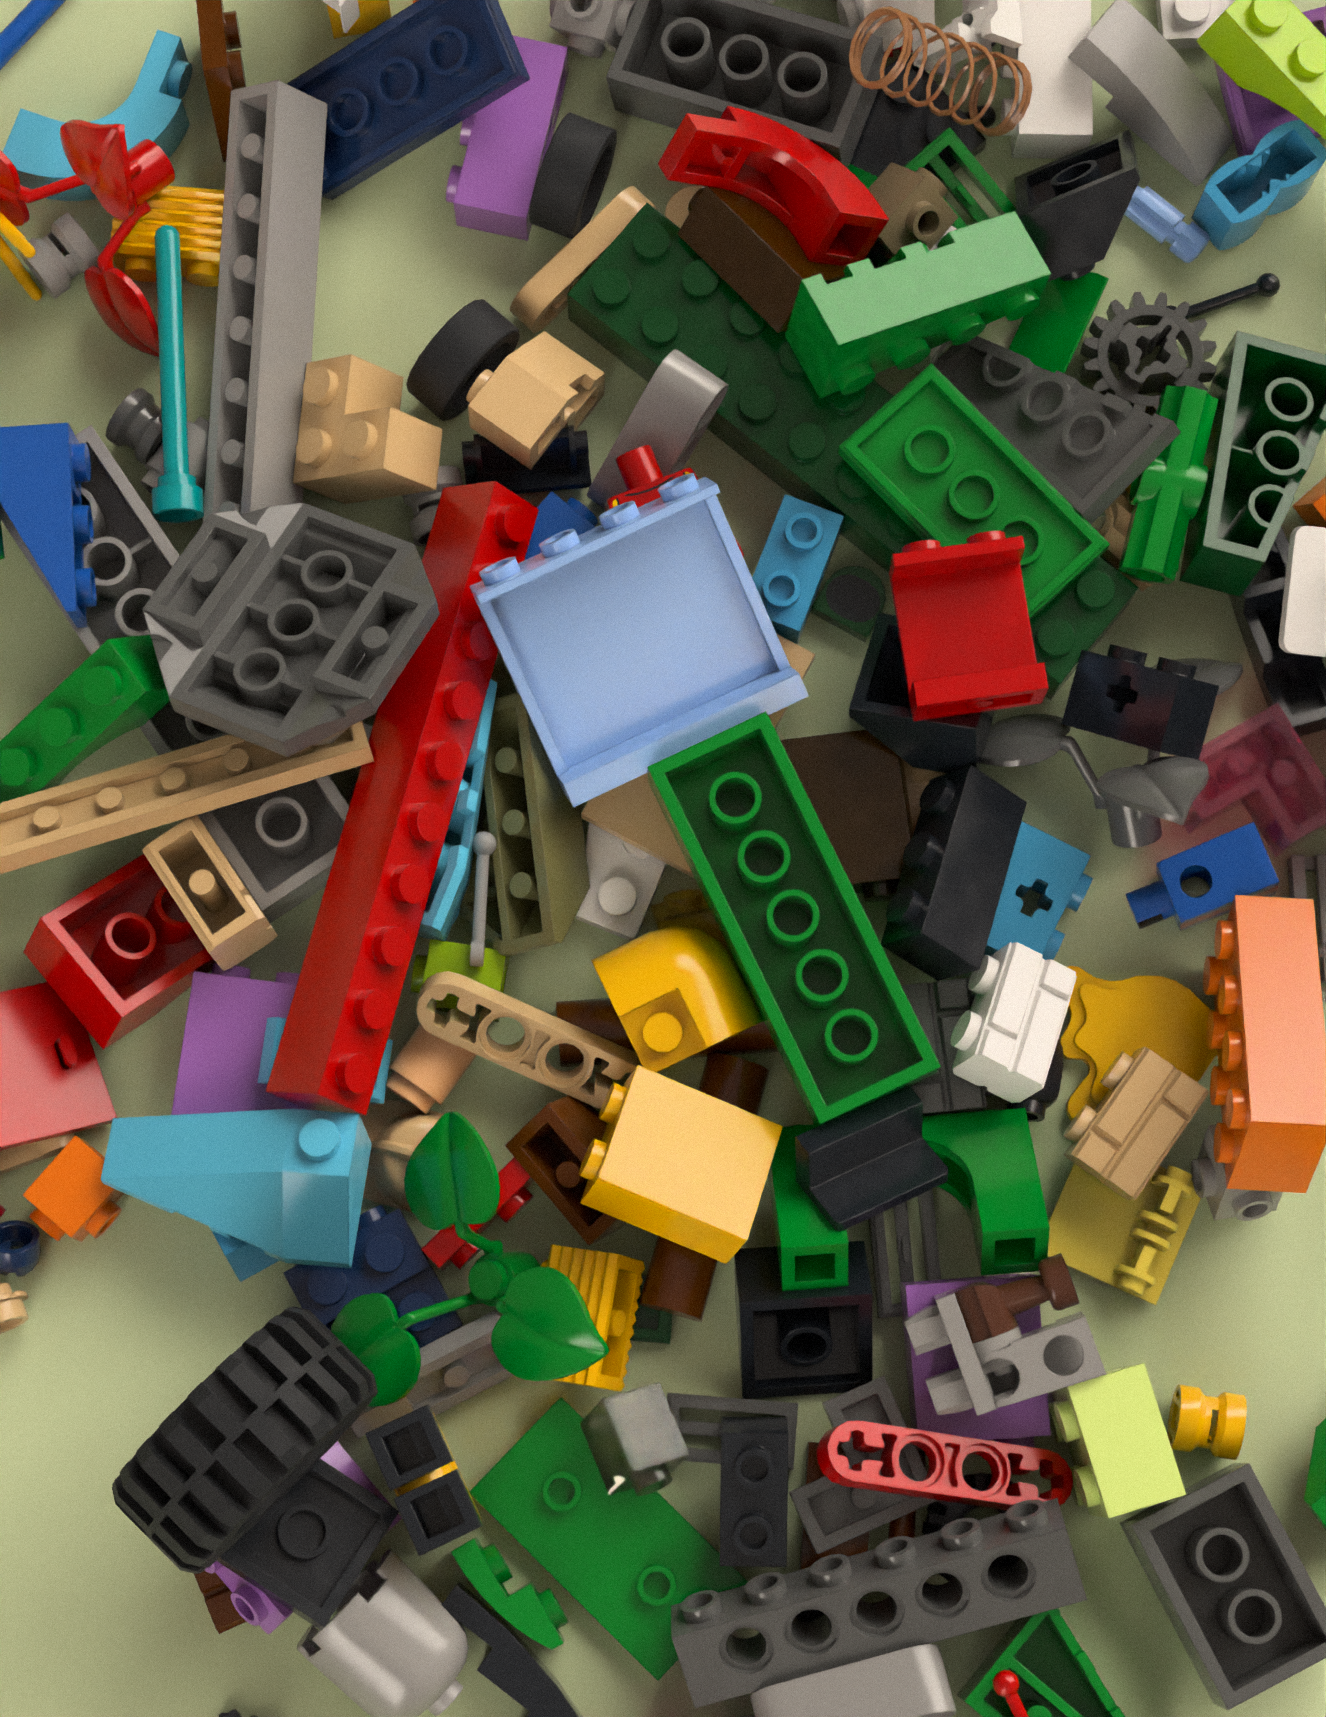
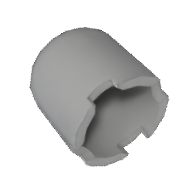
[297,1548,468,1717]

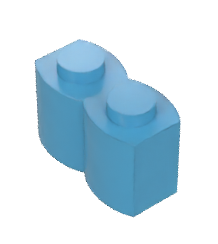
[1192,120,1326,250]

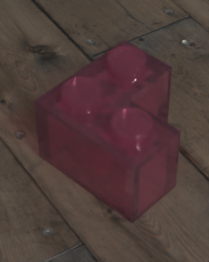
[1183,703,1326,857]

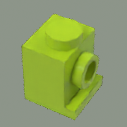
[411,939,509,1022]

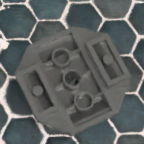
[142,503,440,757]

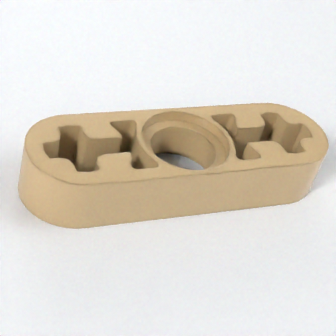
[510,186,657,333]

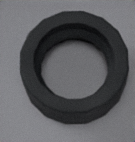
[529,113,617,239]
[406,299,520,421]

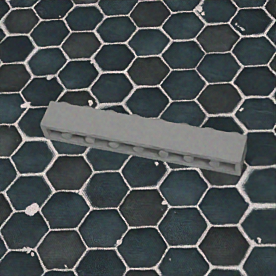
[202,80,327,524]

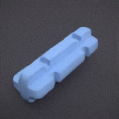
[1124,180,1210,263]

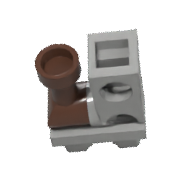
[904,1253,1106,1416]

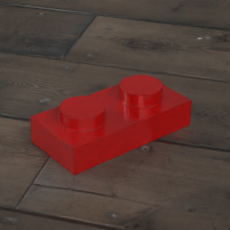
[421,1157,534,1271]

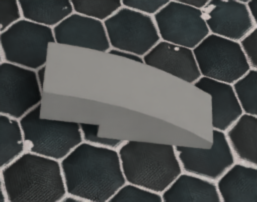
[1068,0,1235,187]

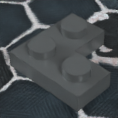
[789,1376,937,1555]

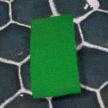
[451,1536,569,1650]

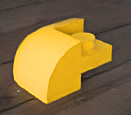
[591,926,764,1073]

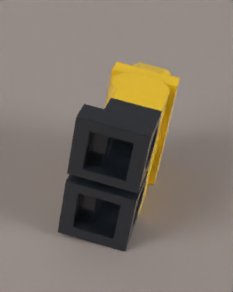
[365,1404,483,1556]

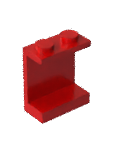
[889,531,1049,721]

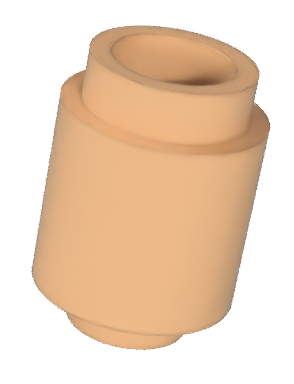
[386,1015,477,1115]

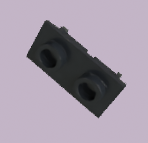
[461,425,592,494]

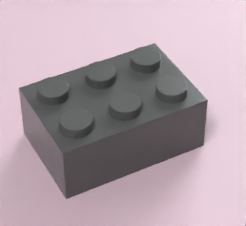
[1120,1463,1326,1710]

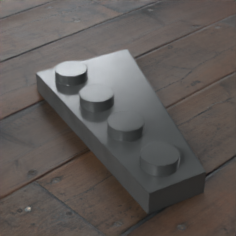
[934,336,1181,524]

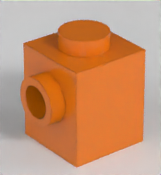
[23,1135,125,1242]

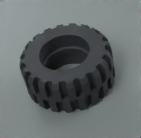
[112,1306,378,1574]

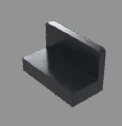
[795,1085,948,1231]

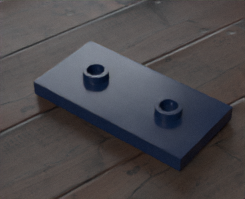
[287,0,530,200]

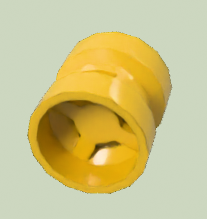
[1167,1384,1247,1460]

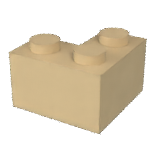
[293,354,443,504]

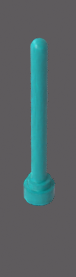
[151,225,204,523]

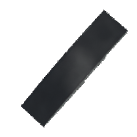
[1229,526,1326,741]
[441,1582,583,1717]

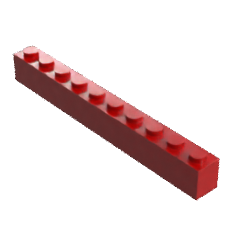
[266,481,539,1116]

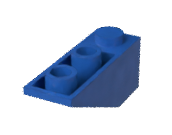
[0,423,97,628]

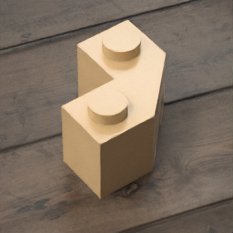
[466,331,605,470]

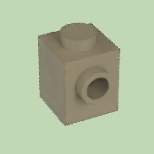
[868,162,958,263]

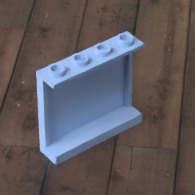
[469,473,809,807]

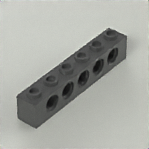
[671,1498,1087,1708]

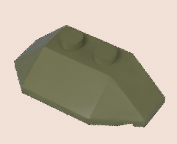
[459,692,590,957]

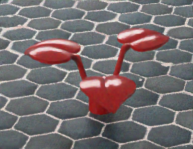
[0,119,175,357]

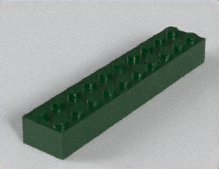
[567,203,1139,700]

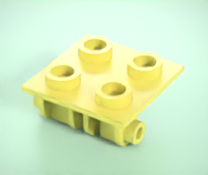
[1048,1163,1201,1305]

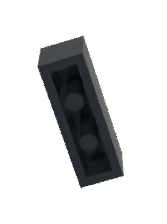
[881,765,1027,981]

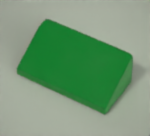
[1009,272,1109,374]

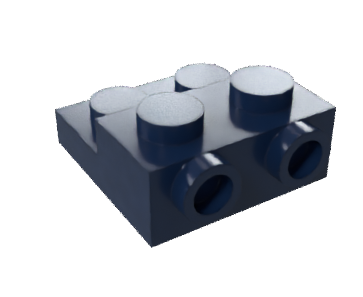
[283,1205,464,1348]

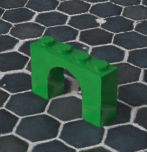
[768,1108,1050,1291]

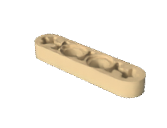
[416,971,642,1110]

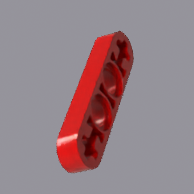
[817,1420,1073,1510]

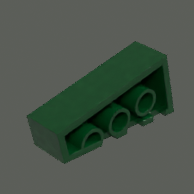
[1179,331,1326,597]

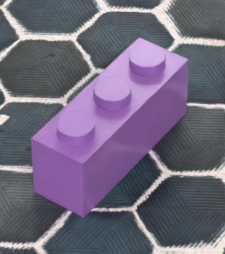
[446,35,569,241]

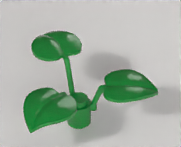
[330,1111,609,1407]

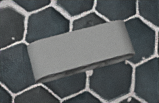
[587,349,729,509]
[750,1644,957,1717]

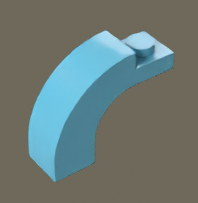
[3,29,192,201]

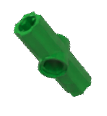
[1118,385,1219,585]

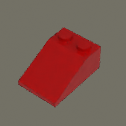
[23,854,217,1050]

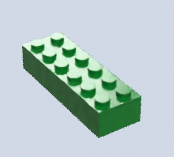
[647,711,941,1127]

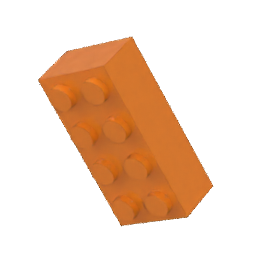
[1203,895,1326,1193]

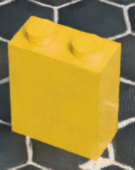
[579,1065,783,1264]

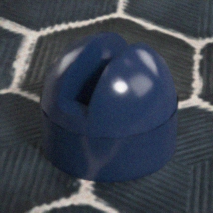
[0,1220,41,1277]

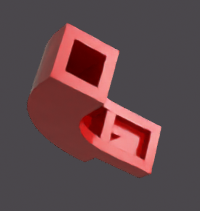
[658,106,889,267]

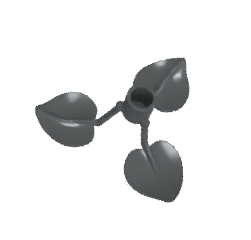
[981,658,1243,848]

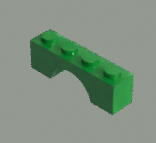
[0,635,170,803]

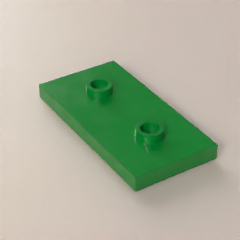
[838,363,1110,620]
[470,1397,748,1681]

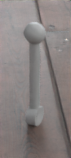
[470,831,497,967]

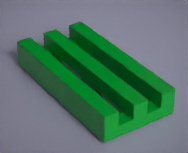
[903,127,1017,229]

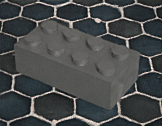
[606,0,886,168]

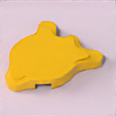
[1060,965,1218,1121]

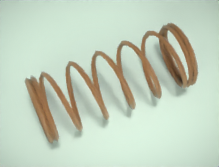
[849,6,1032,137]

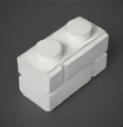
[951,942,1077,1103]

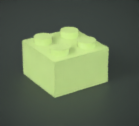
[1048,1363,1186,1518]

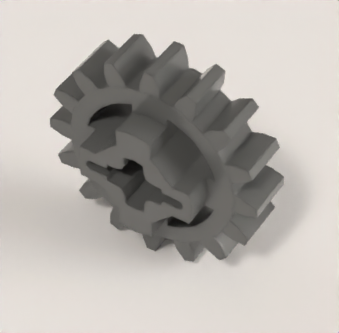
[1080,292,1217,416]

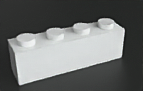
[1000,0,1093,159]

